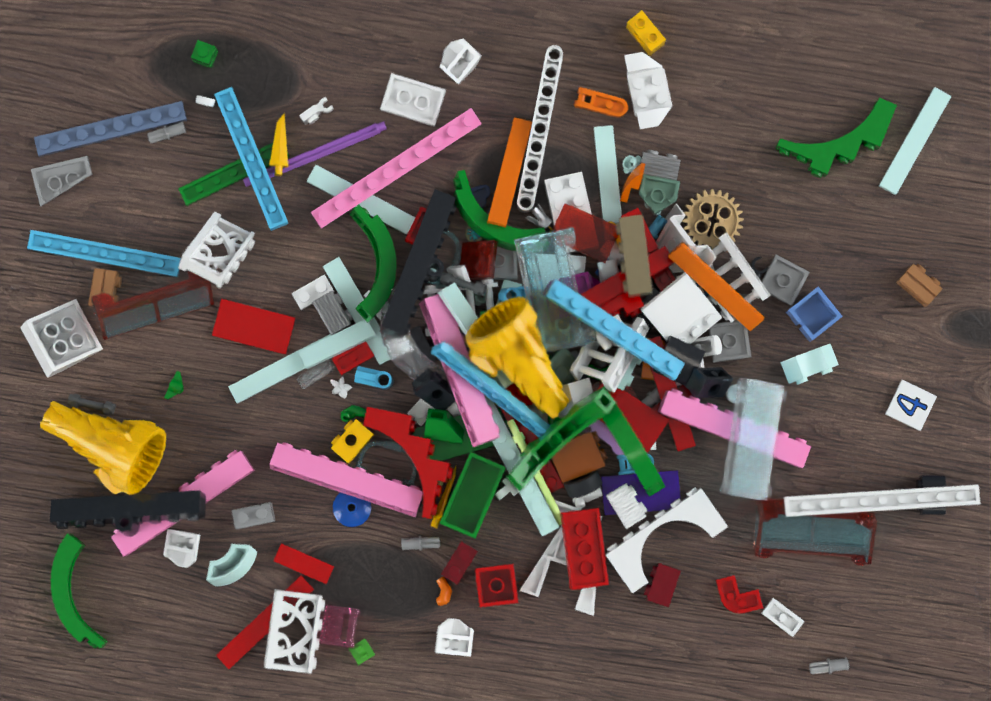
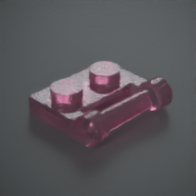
[319,605,360,649]

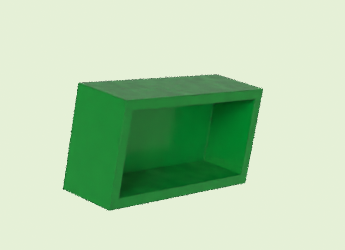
[440,452,506,539]

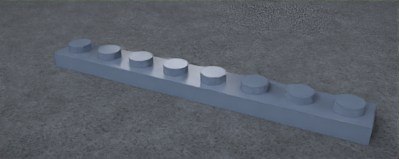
[34,101,187,157]

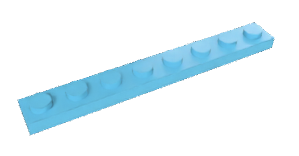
[214,87,289,231]
[27,230,181,277]
[545,280,685,381]
[431,342,551,437]

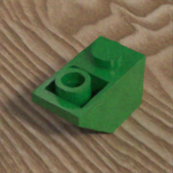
[424,408,464,443]

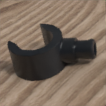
[751,257,768,279]

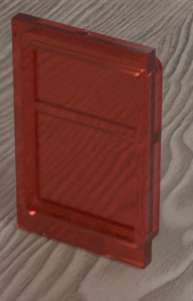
[549,203,618,263]

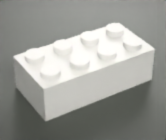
[544,172,599,255]

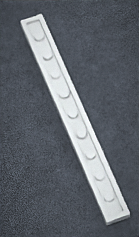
[784,485,980,517]

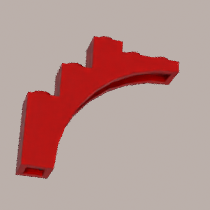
[587,208,659,327]
[363,407,454,519]

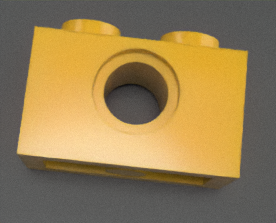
[626,11,666,56]
[331,419,374,464]

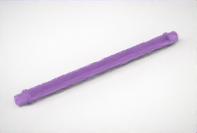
[243,121,387,187]

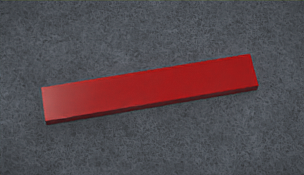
[572,246,675,321]
[648,336,696,452]
[216,575,315,669]

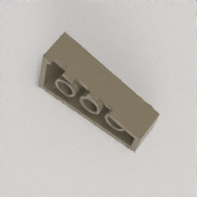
[616,215,652,297]

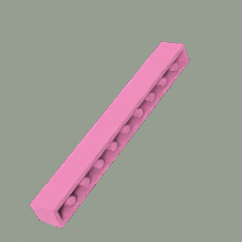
[311,108,482,228]

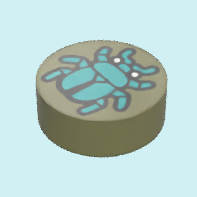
[465,226,483,244]

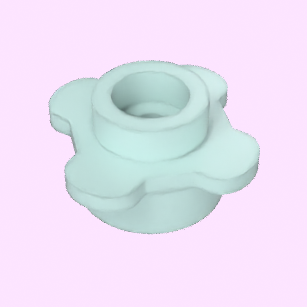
[623,155,642,174]

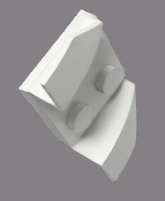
[624,52,672,130]
[656,204,717,273]

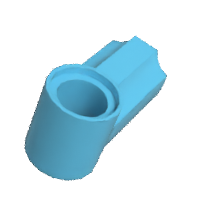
[354,366,394,390]

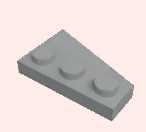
[31,156,92,206]

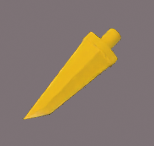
[269,112,289,176]
[430,466,456,529]

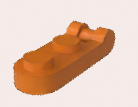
[574,87,628,118]

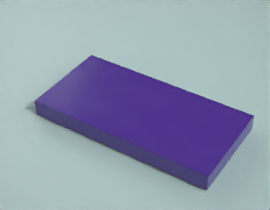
[601,470,681,515]

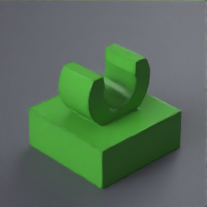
[349,638,375,665]

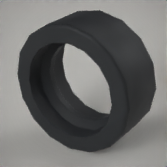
[564,470,602,498]

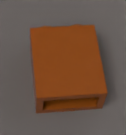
[552,426,608,483]

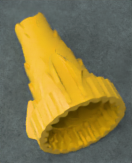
[465,297,570,418]
[40,401,166,495]

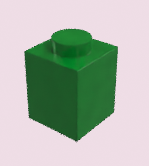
[191,40,218,69]

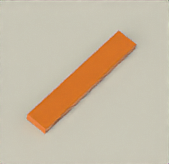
[487,117,532,228]
[668,242,764,331]

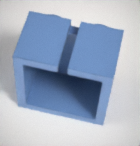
[786,286,843,342]

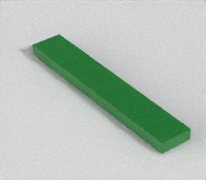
[178,143,290,206]

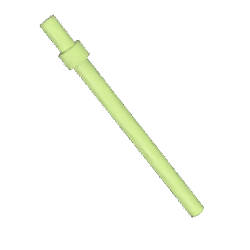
[507,419,562,526]

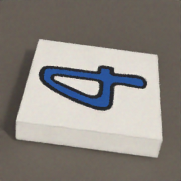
[885,380,937,431]

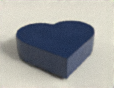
[471,184,491,208]

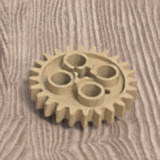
[682,189,744,250]

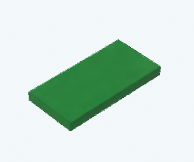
[412,415,495,461]

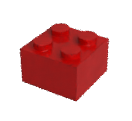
[475,564,518,607]

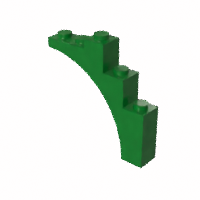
[775,98,897,178]
[507,388,616,491]

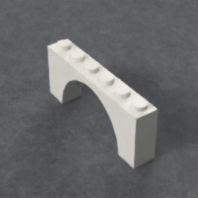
[605,487,728,593]

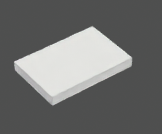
[380,73,446,127]

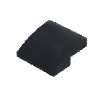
[652,336,705,386]

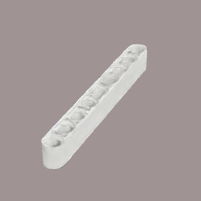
[517,45,563,213]

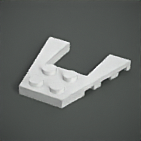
[520,525,596,616]

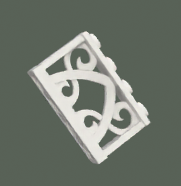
[178,212,255,288]
[264,589,325,674]

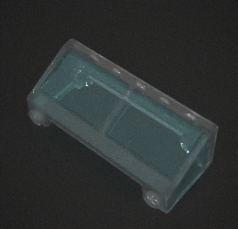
[514,227,597,352]
[720,378,787,501]

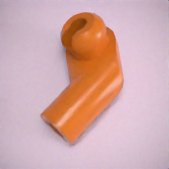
[436,576,452,606]

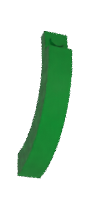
[453,170,549,253]
[349,205,397,323]
[590,386,666,497]
[50,533,108,649]

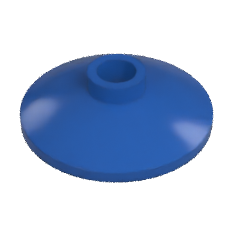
[333,492,371,527]

